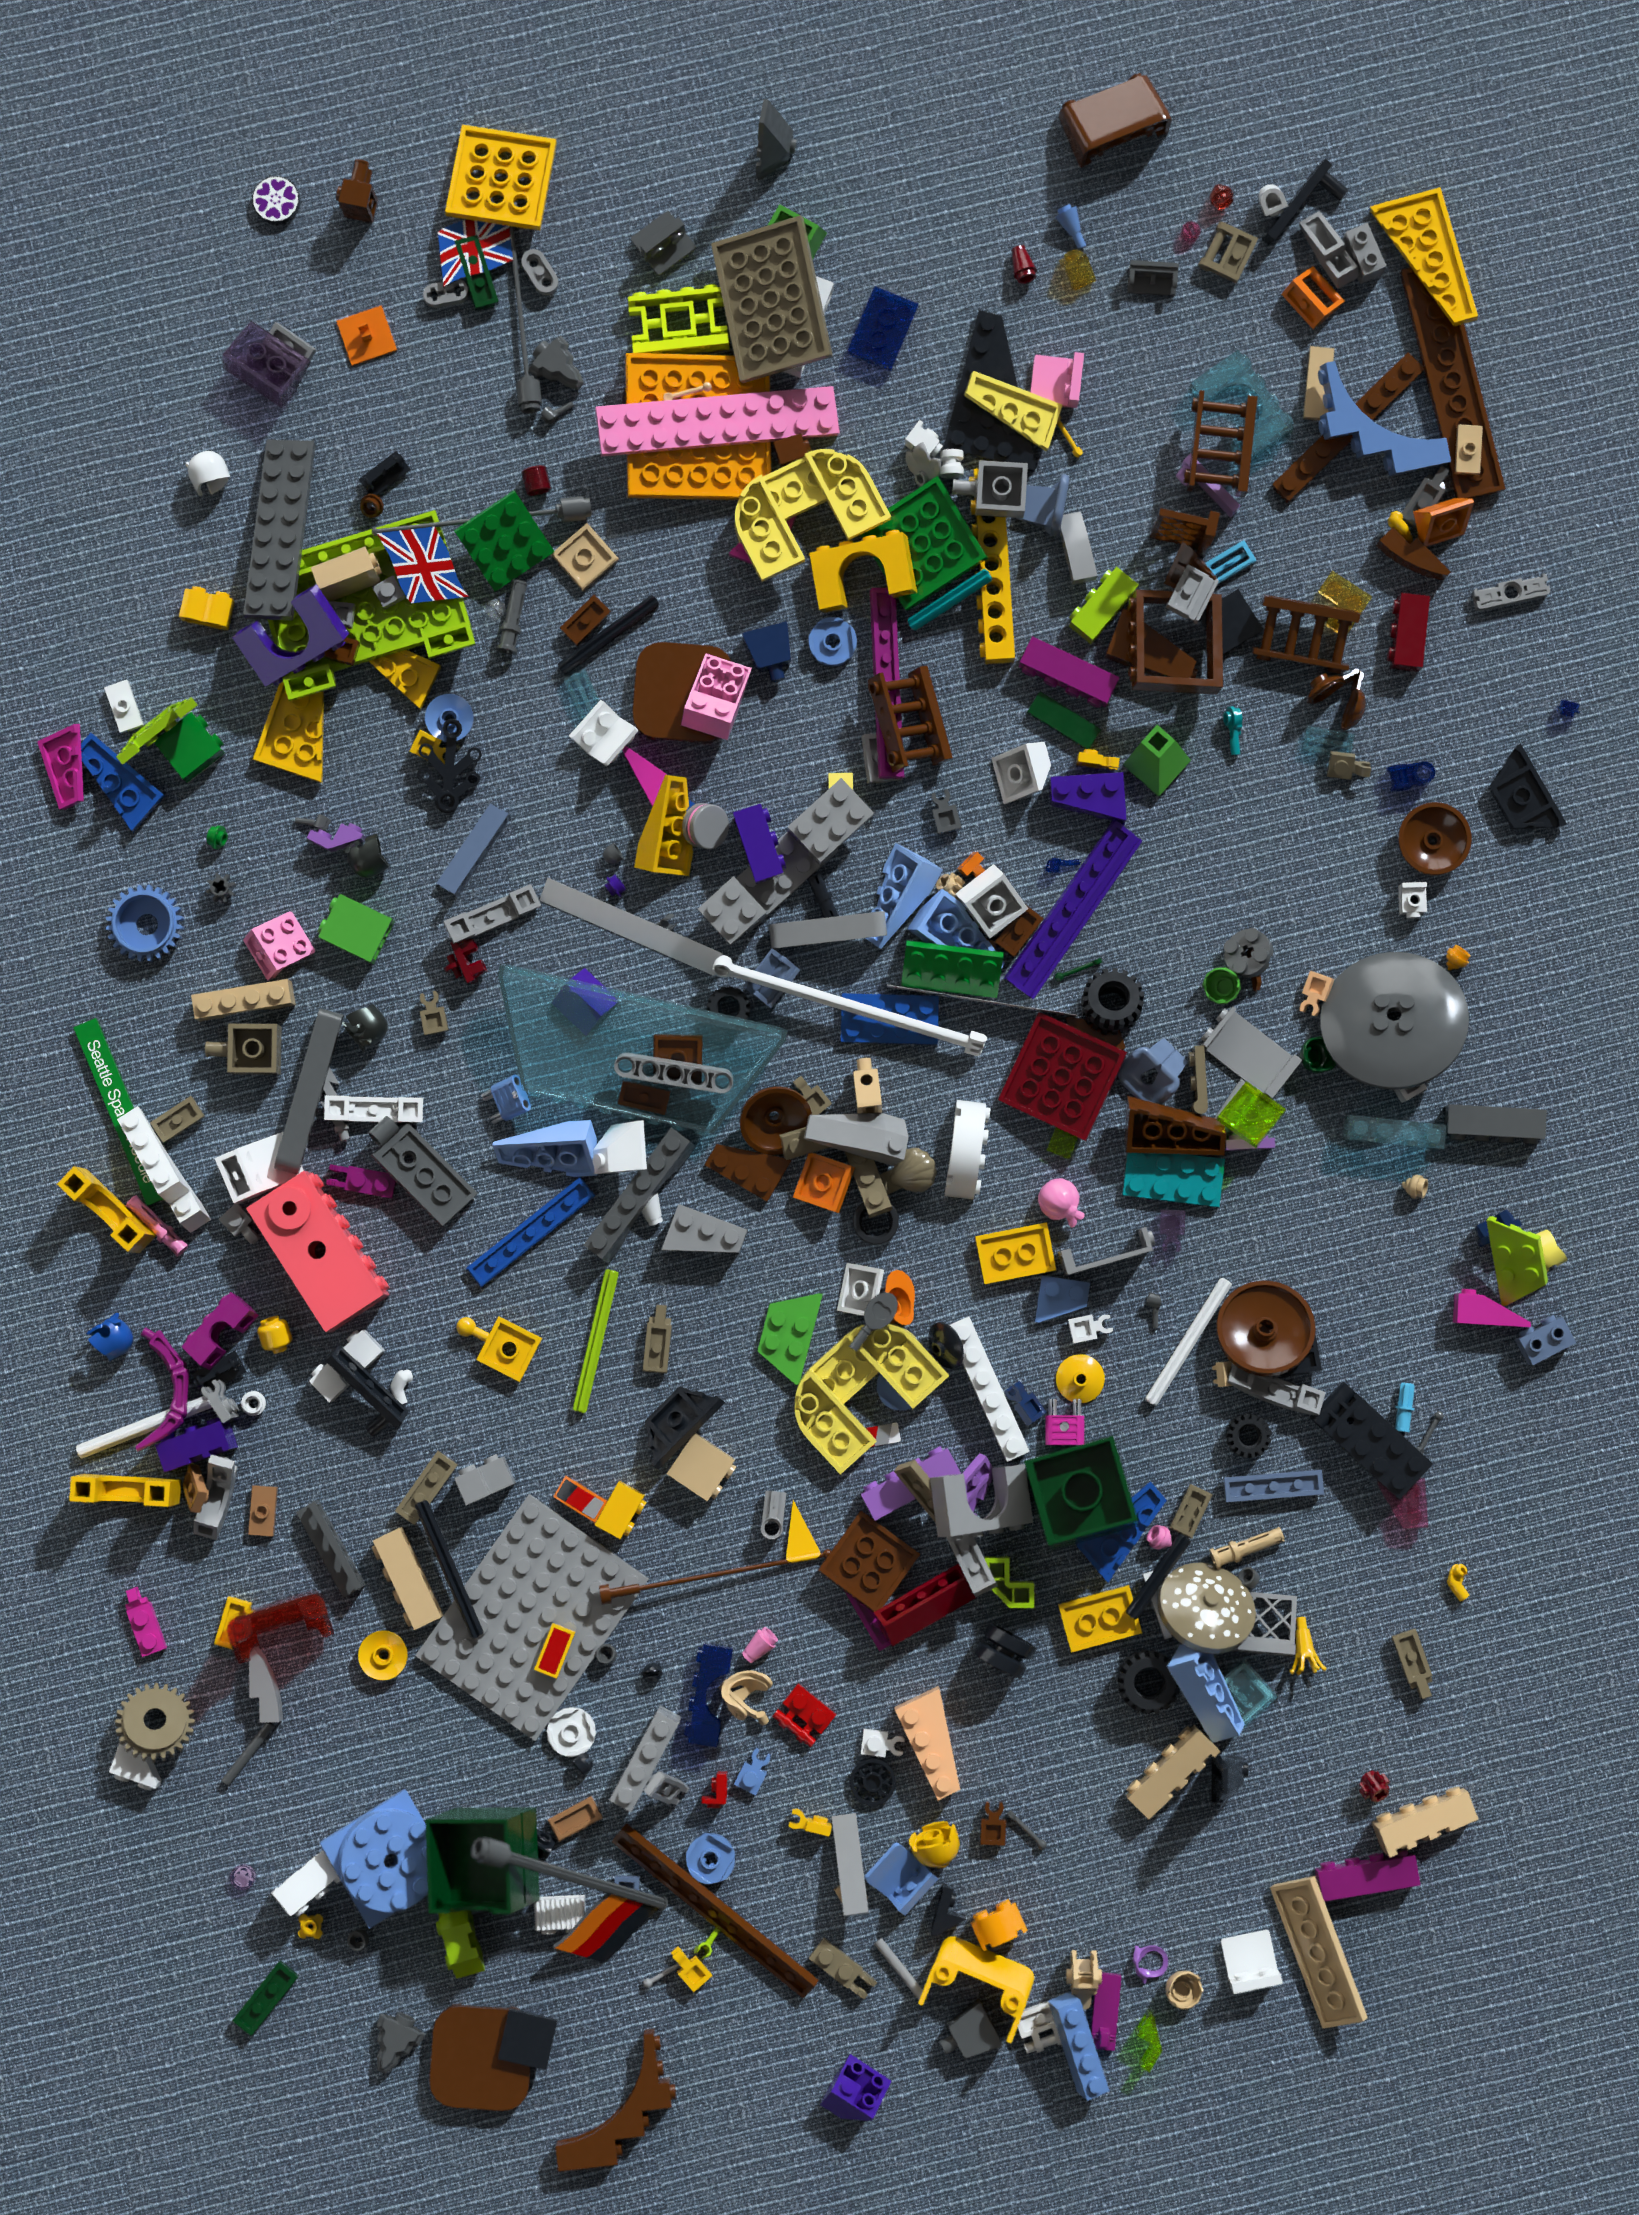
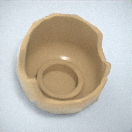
[1165,1970,1204,2009]

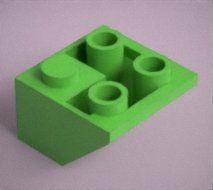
[1123,725,1191,797]

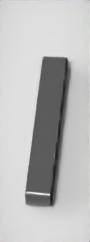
[274,1008,344,1175]

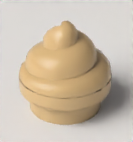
[1402,1175,1428,1199]

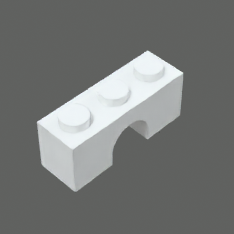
[309,1330,385,1402]

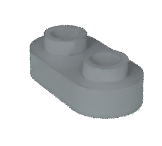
[521,249,559,295]

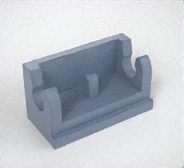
[742,949,800,1008]

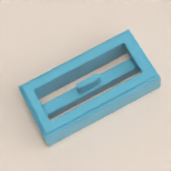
[1205,540,1256,585]

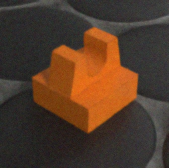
[957,852,985,878]

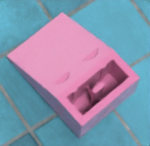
[681,654,752,740]

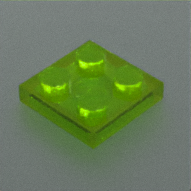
[1217,1081,1286,1148]

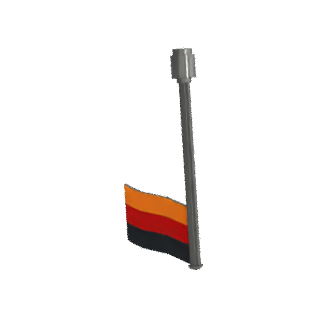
[472,1837,668,1962]

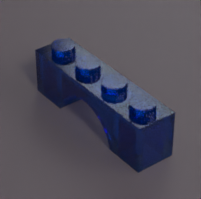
[684,1642,733,1747]

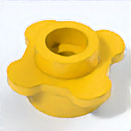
[298,1914,323,1939]

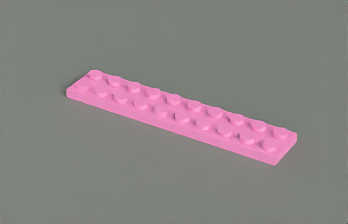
[595,386,840,457]

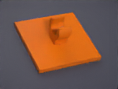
[336,305,397,366]

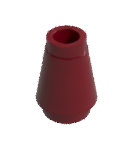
[1011,245,1037,284]

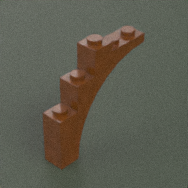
[555,2028,677,2171]

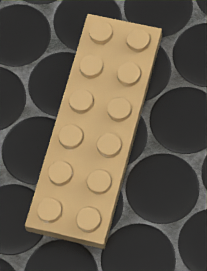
[1270,1876,1368,2029]

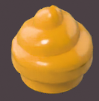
[1446,945,1471,970]

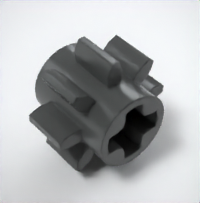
[206,873,237,903]

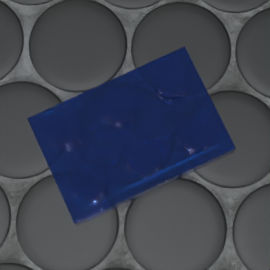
[847,286,919,372]

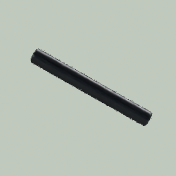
[558,595,659,675]

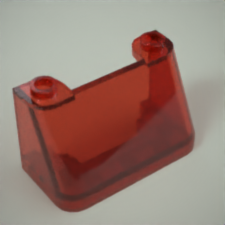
[227,1590,335,1664]

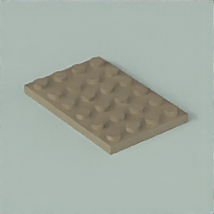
[711,215,833,383]

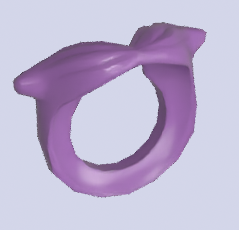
[1133,1945,1168,1984]

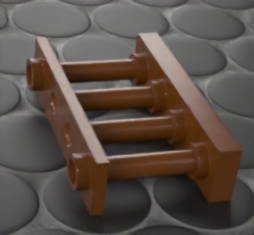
[1184,390,1258,498]
[1252,594,1361,674]
[867,666,953,773]

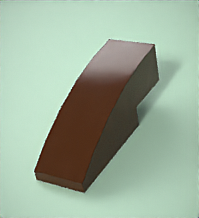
[1376,527,1451,580]

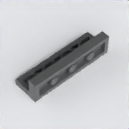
[296,1499,366,1598]

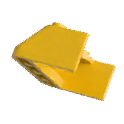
[918,1936,1034,2043]

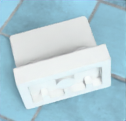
[569,700,638,766]
[1221,1930,1283,1994]

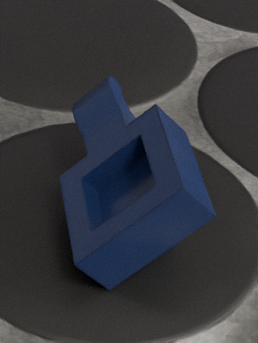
[1004,1381,1046,1426]

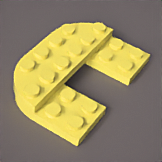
[735,449,892,582]
[795,1323,949,1474]

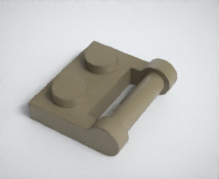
[1198,222,1258,284]

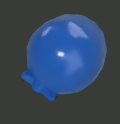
[86,1312,133,1362]

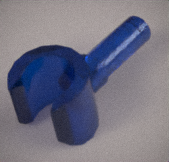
[1046,858,1081,873]

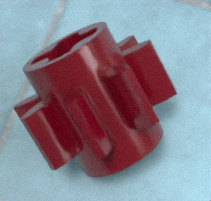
[1359,1771,1390,1802]

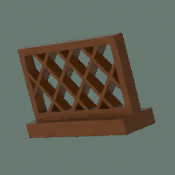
[1150,508,1220,559]

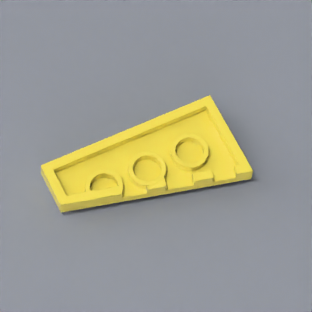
[964,371,1062,451]

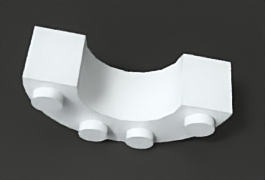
[945,1100,990,1200]

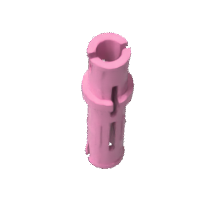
[125,1195,188,1257]

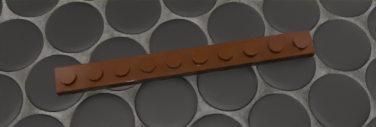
[611,1823,819,1998]

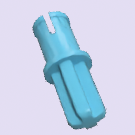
[1395,1383,1415,1432]

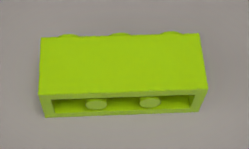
[1069,567,1139,644]

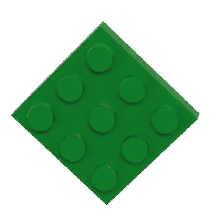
[454,490,555,592]

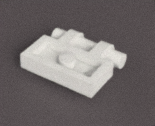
[1014,2001,1061,2054]

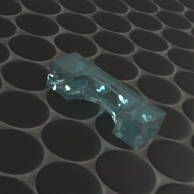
[1342,1115,1447,1151]

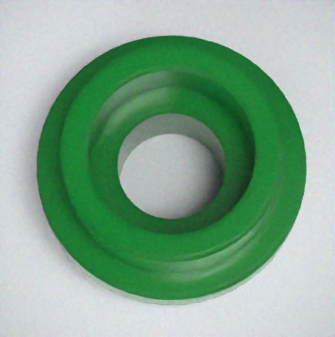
[206,825,228,850]

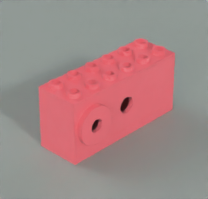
[246,1171,390,1332]

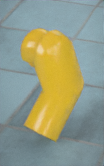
[1388,511,1413,543]
[1447,1564,1469,1602]

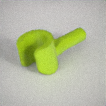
[693,1928,720,1960]

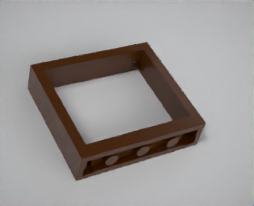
[1127,589,1223,695]

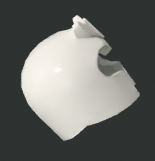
[185,451,230,496]

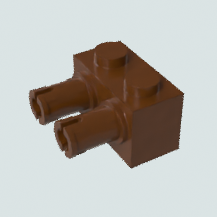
[336,159,378,223]

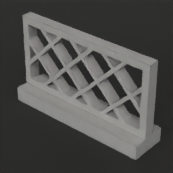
[1232,1592,1297,1657]

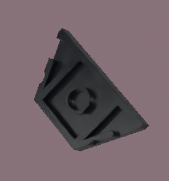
[1488,743,1567,829]
[645,1387,725,1470]

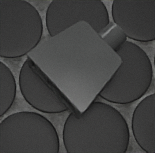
[940,1998,1003,2058]

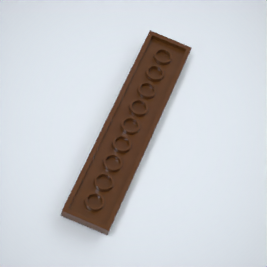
[1400,268,1506,499]

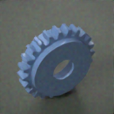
[106,885,184,962]

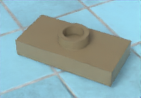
[1169,1484,1213,1539]

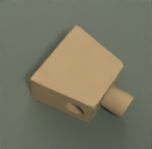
[853,1058,882,1114]

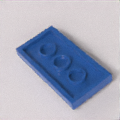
[841,993,939,1045]

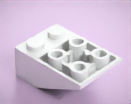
[215,1132,304,1204]

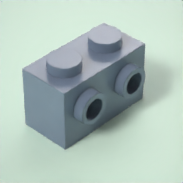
[1515,1315,1576,1365]

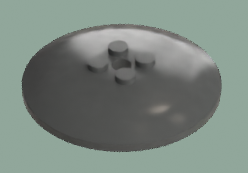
[1320,952,1469,1090]

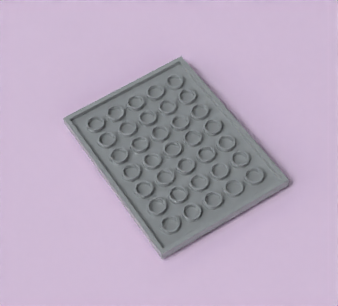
[415,1494,649,1741]

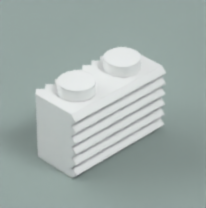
[534,1895,586,1934]

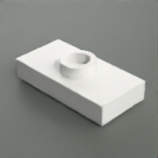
[104,680,144,734]

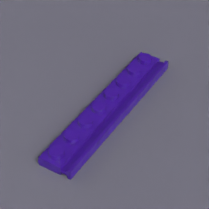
[1004,820,1143,999]

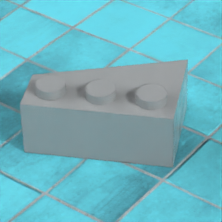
[661,1204,748,1253]

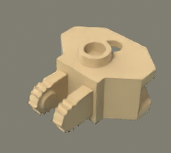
[1066,1950,1102,2010]

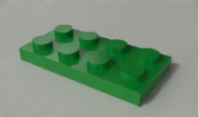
[901,941,1004,998]

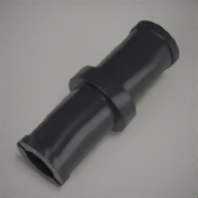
[807,873,839,918]

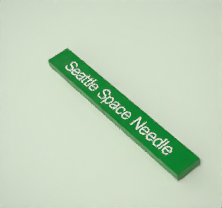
[73,1018,164,1206]

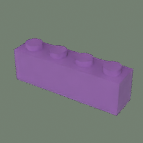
[861,1446,961,1521]

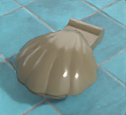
[880,1148,937,1195]

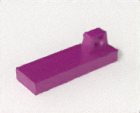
[1091,1972,1121,2051]

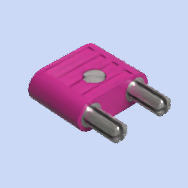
[1045,1399,1084,1446]

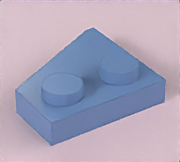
[1035,1276,1090,1323]

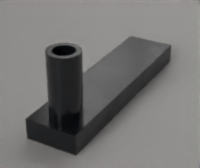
[1262,159,1349,245]
[325,1344,409,1437]

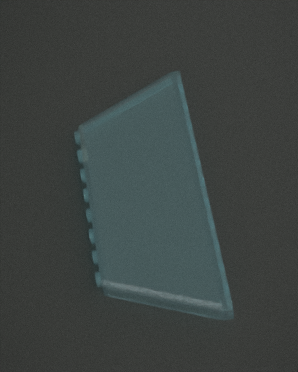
[498,964,787,1136]

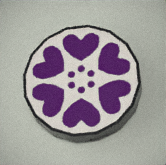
[252,176,300,225]

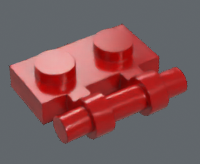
[772,1683,836,1747]

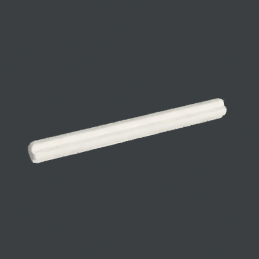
[1145,1278,1232,1406]
[76,1396,212,1458]

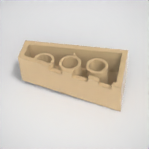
[1371,1786,1478,1857]

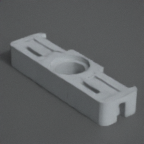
[1472,573,1550,611]

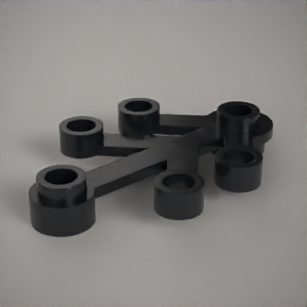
[417,719,482,813]

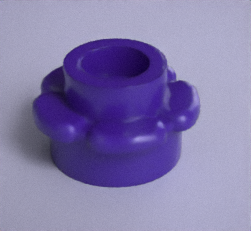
[605,874,626,897]

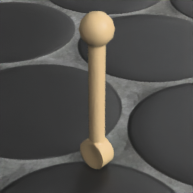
[663,382,712,401]

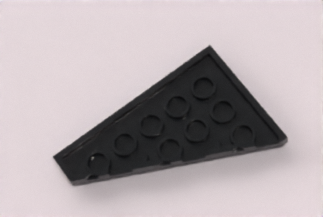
[943,310,1035,472]

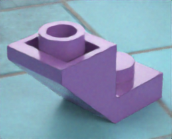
[307,823,366,852]

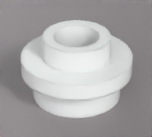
[241,1391,266,1416]

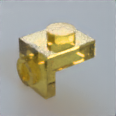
[1059,250,1097,291]

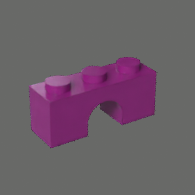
[182,1292,259,1370]

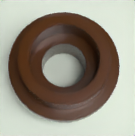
[360,494,384,518]

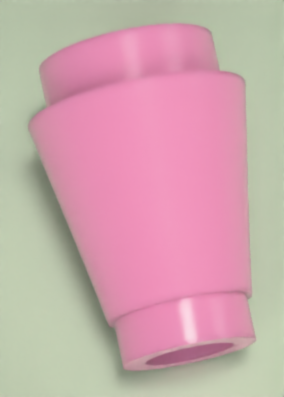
[742,1627,778,1663]

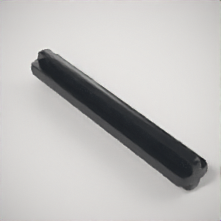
[1126,1534,1191,1619]

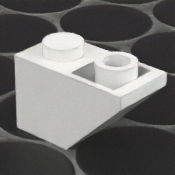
[109,1743,162,1790]

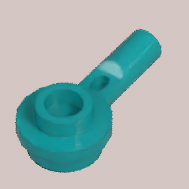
[1223,706,1243,755]

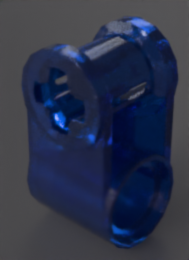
[1386,761,1435,792]

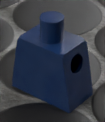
[742,621,791,683]

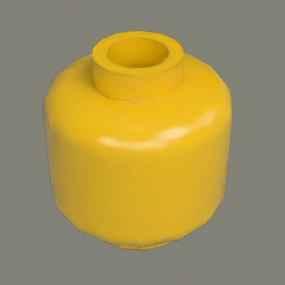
[257,1316,293,1354]

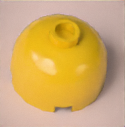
[909,1821,960,1869]

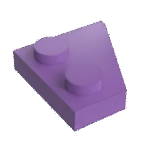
[962,1453,993,1516]

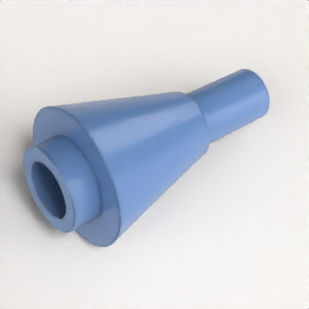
[1055,204,1087,250]

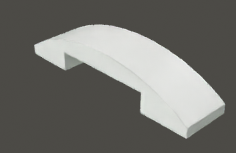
[324,1095,423,1123]

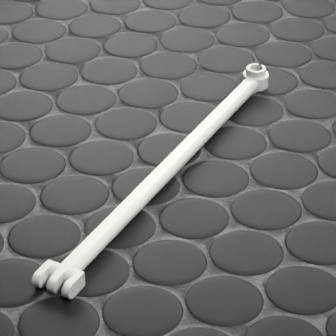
[712,955,987,1056]

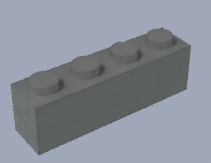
[1443,1104,1547,1144]

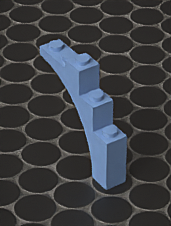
[1318,361,1451,476]

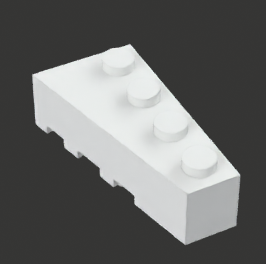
[271,1850,341,1917]

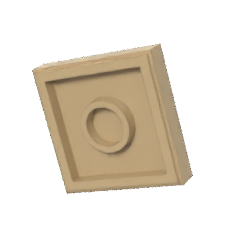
[551,523,619,591]

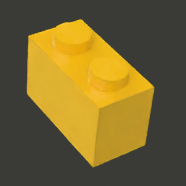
[595,1481,647,1539]

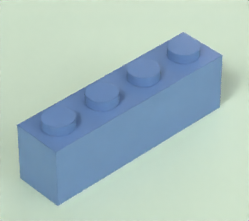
[1048,1992,1109,2101]

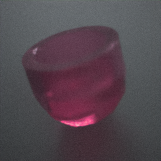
[1181,221,1201,242]

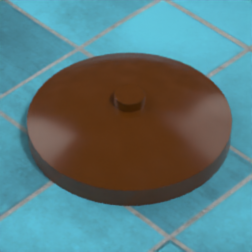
[1216,1280,1315,1376]

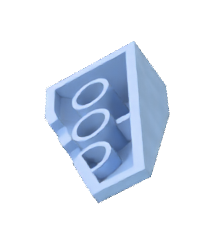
[865,843,943,948]

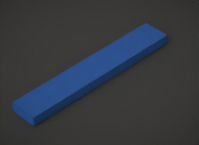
[466,1177,596,1287]

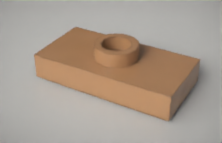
[248,1485,278,1536]

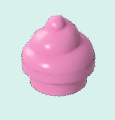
[1147,1525,1172,1550]

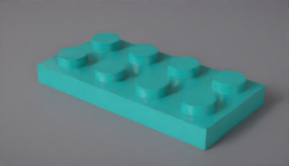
[1122,1153,1225,1208]

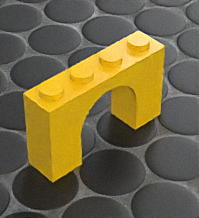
[809,530,917,613]
[57,1166,156,1253]
[69,1474,181,1507]

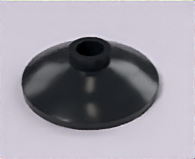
[928,1322,964,1369]

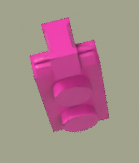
[125,1587,167,1657]

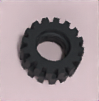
[707,986,750,1031]

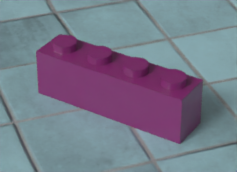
[1018,636,1120,708]
[1314,1849,1421,1901]

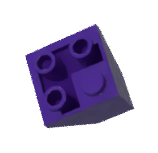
[820,2054,891,2121]

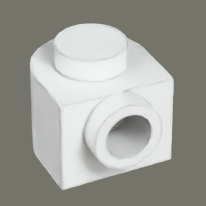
[1258,184,1288,217]

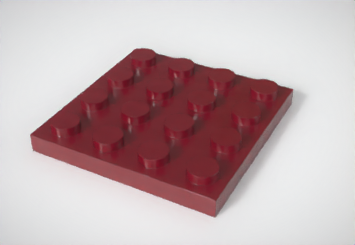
[998,1012,1128,1141]

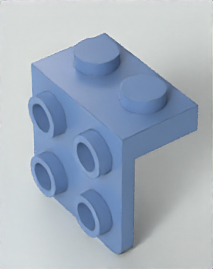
[865,1843,938,1915]

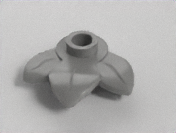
[906,442,941,487]

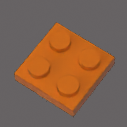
[793,1153,855,1213]

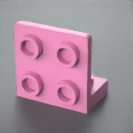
[1030,352,1084,408]
[243,911,315,981]

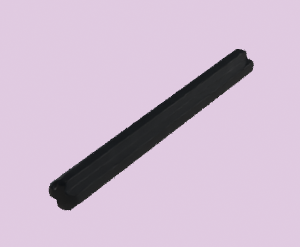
[415,1500,484,1639]

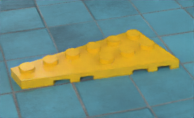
[1370,187,1478,326]
[253,682,324,783]

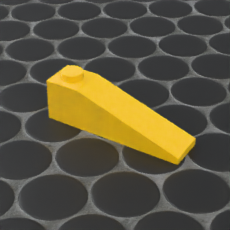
[634,775,693,876]

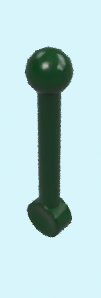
[1054,958,1103,982]

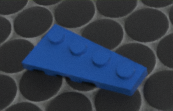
[81,733,165,832]

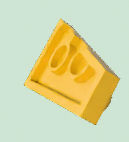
[368,650,441,710]

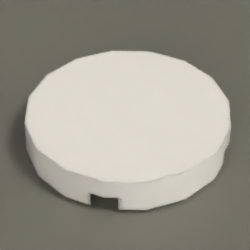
[547,1707,596,1757]

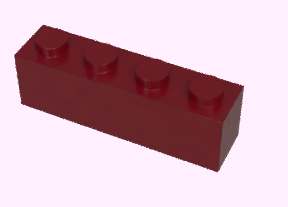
[874,1564,977,1646]

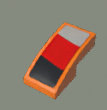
[553,1475,608,1522]

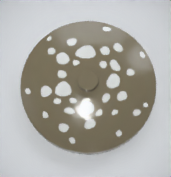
[1158,1563,1256,1654]

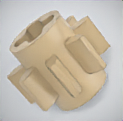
[936,872,965,900]

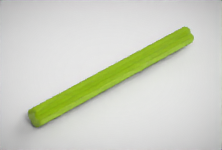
[573,1269,619,1413]

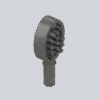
[849,1292,898,1352]

